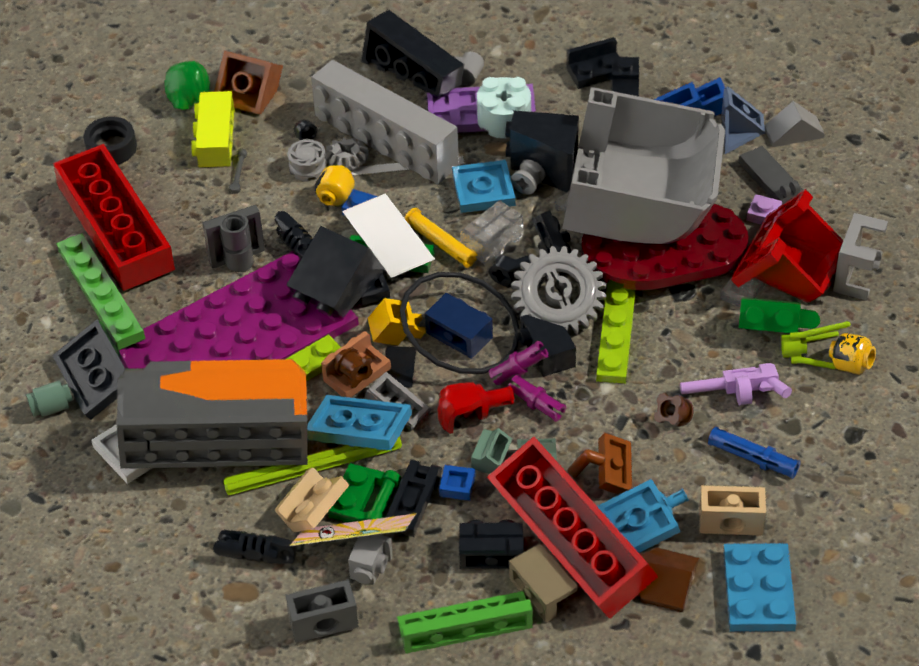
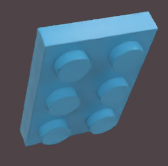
[307,395,412,450]
[723,543,796,632]

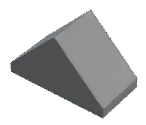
[765,101,825,147]

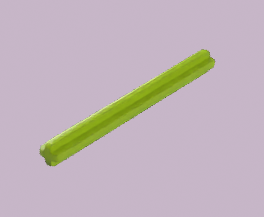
[223,435,402,495]

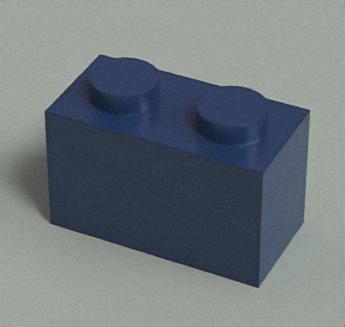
[424,293,493,359]

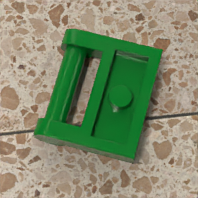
[328,463,402,523]

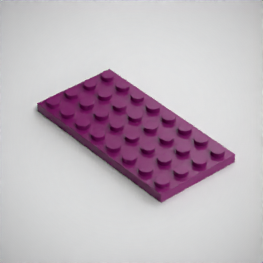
[119,252,359,368]

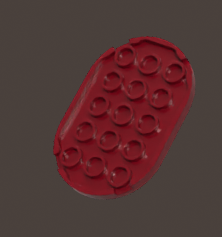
[581,204,748,290]

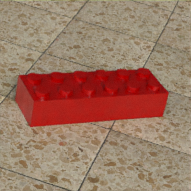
[53,144,175,291]
[487,436,658,619]

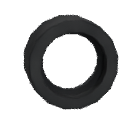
[83,116,137,165]

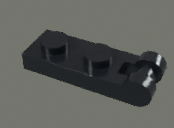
[386,459,442,537]

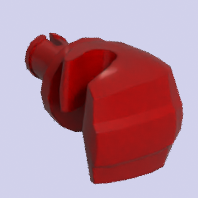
[437,382,515,434]

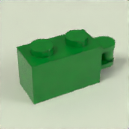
[738,297,820,333]

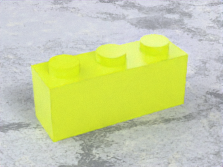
[191,91,235,168]

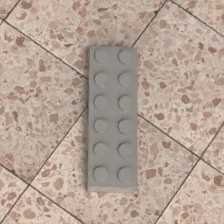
[311,60,459,184]

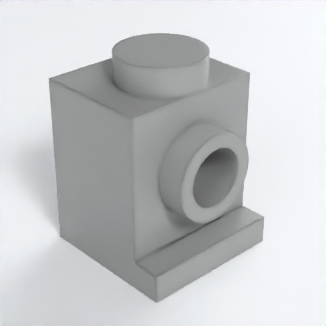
[348,534,393,585]

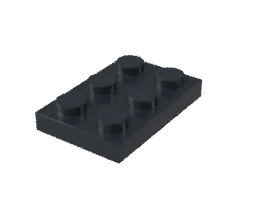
[52,319,128,420]

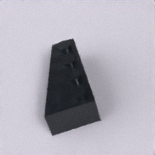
[361,10,465,97]

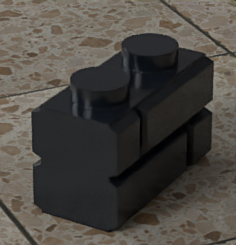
[459,519,523,569]

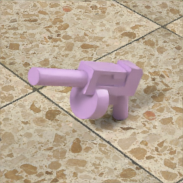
[680,363,792,406]

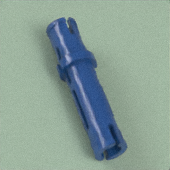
[708,427,800,479]

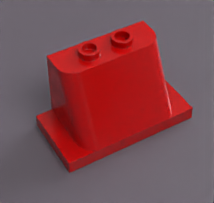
[731,189,844,303]

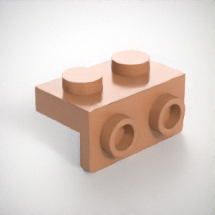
[321,331,391,398]

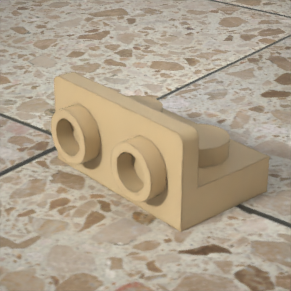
[275,468,349,532]

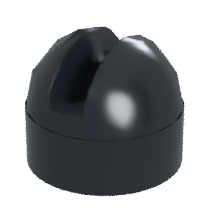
[294,119,317,140]

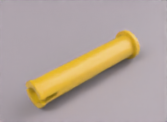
[404,207,477,268]

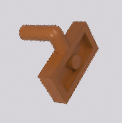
[568,433,632,495]

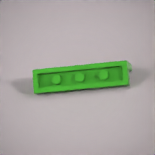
[397,591,533,654]

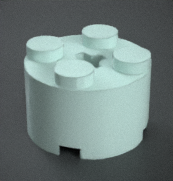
[477,77,531,138]

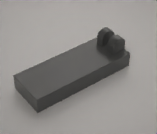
[739,146,803,204]

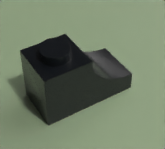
[612,57,639,97]

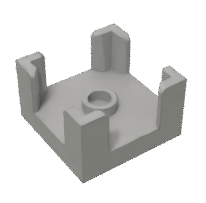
[833,213,888,301]

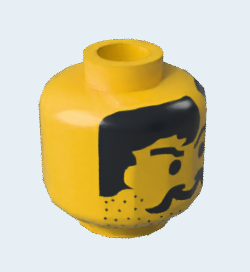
[314,165,355,206]
[829,333,876,375]

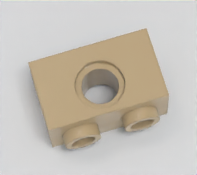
[699,485,766,536]

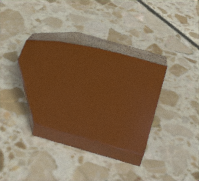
[638,548,699,612]

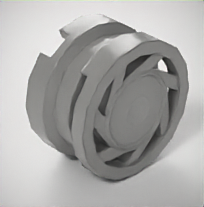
[287,139,327,181]

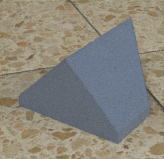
[721,86,765,154]

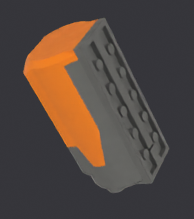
[116,359,307,469]

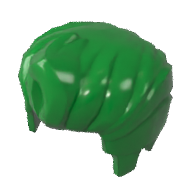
[164,61,210,111]

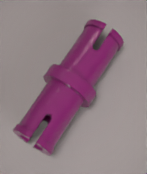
[489,341,548,386]
[508,375,566,422]

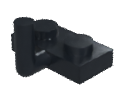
[532,210,572,254]

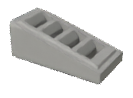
[364,372,431,431]

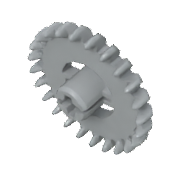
[511,246,606,334]

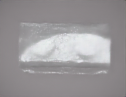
[460,200,524,264]

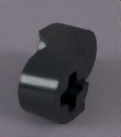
[488,255,547,288]

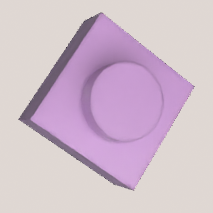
[746,194,782,224]

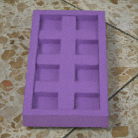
[427,84,536,133]

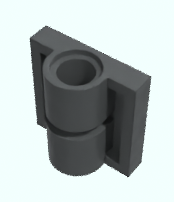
[202,205,265,272]

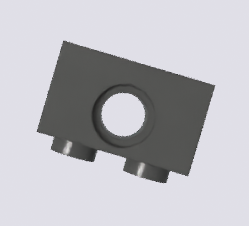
[285,579,359,643]

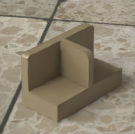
[509,544,577,623]

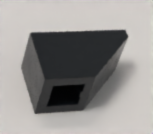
[518,315,576,377]

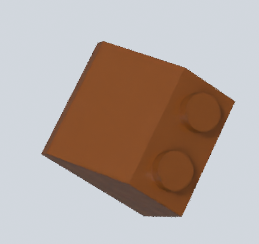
[214,50,283,115]

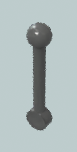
[229,149,247,194]

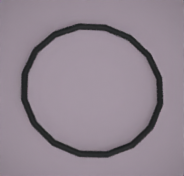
[399,272,520,374]

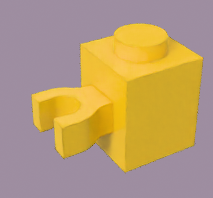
[367,298,426,346]

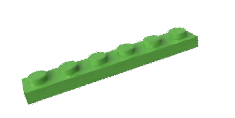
[56,233,146,350]

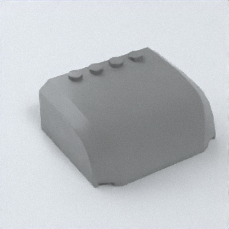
[562,87,725,244]

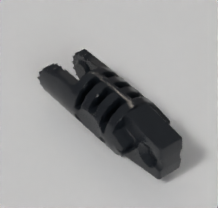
[275,210,313,259]
[212,529,297,564]

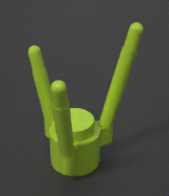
[781,321,851,369]

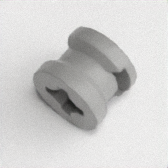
[511,160,545,195]

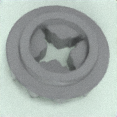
[325,137,368,170]

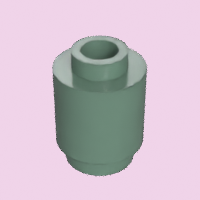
[26,380,73,417]

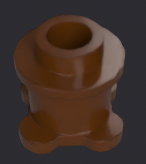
[335,347,373,388]
[654,393,694,427]

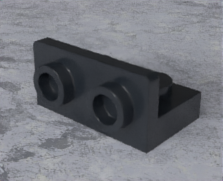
[566,37,620,89]

